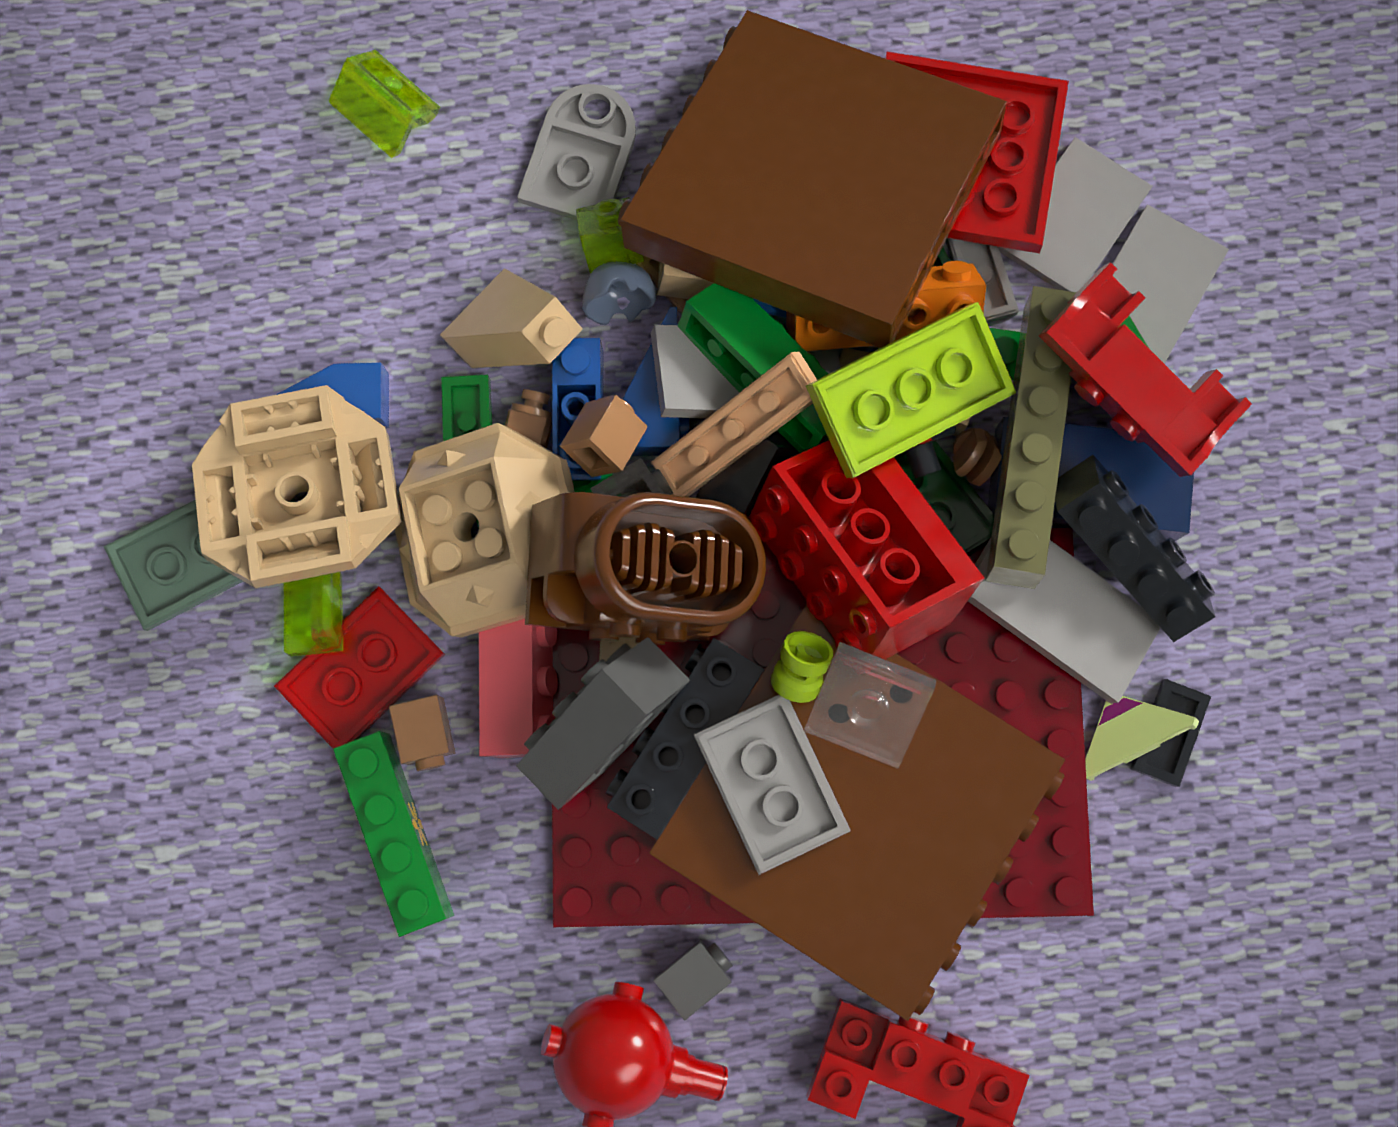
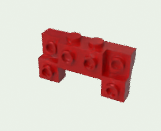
[1038,262,1252,477]
[806,998,1030,1127]

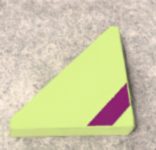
[1085,696,1199,781]

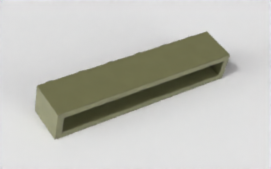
[985,286,1077,589]

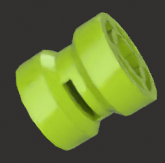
[771,631,833,703]

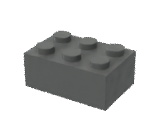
[516,637,690,810]

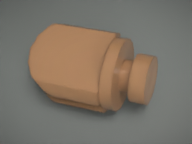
[505,389,552,449]
[952,428,1001,486]

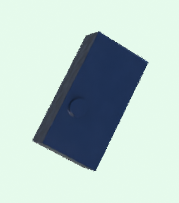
[988,417,1194,541]

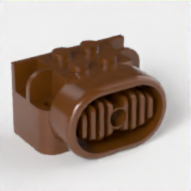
[525,492,766,646]

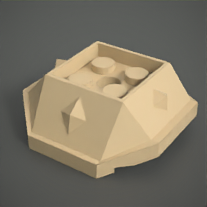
[192,385,402,588]
[395,423,575,638]

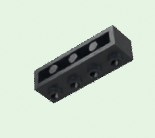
[1055,454,1216,642]
[605,638,764,840]

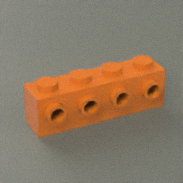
[786,261,986,351]

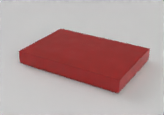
[274,586,446,749]

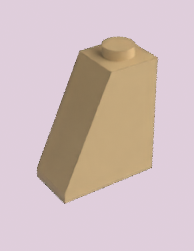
[440,268,583,368]

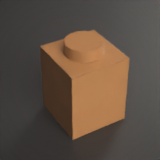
[560,395,648,477]
[389,695,456,772]

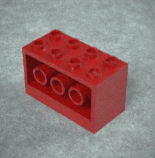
[749,440,984,674]

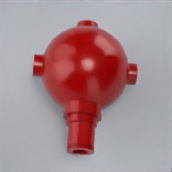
[541,982,728,1127]

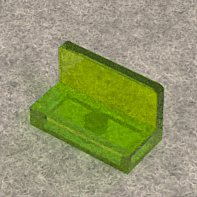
[329,50,441,158]
[283,571,343,657]

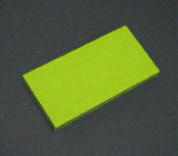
[806,302,1016,478]

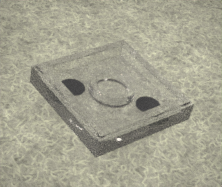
[804,642,936,768]

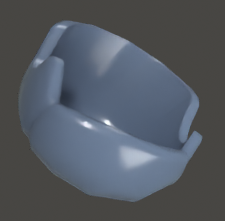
[582,262,657,325]

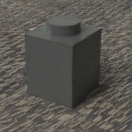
[653,939,733,1021]

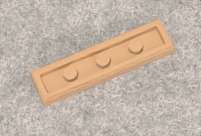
[651,351,817,497]

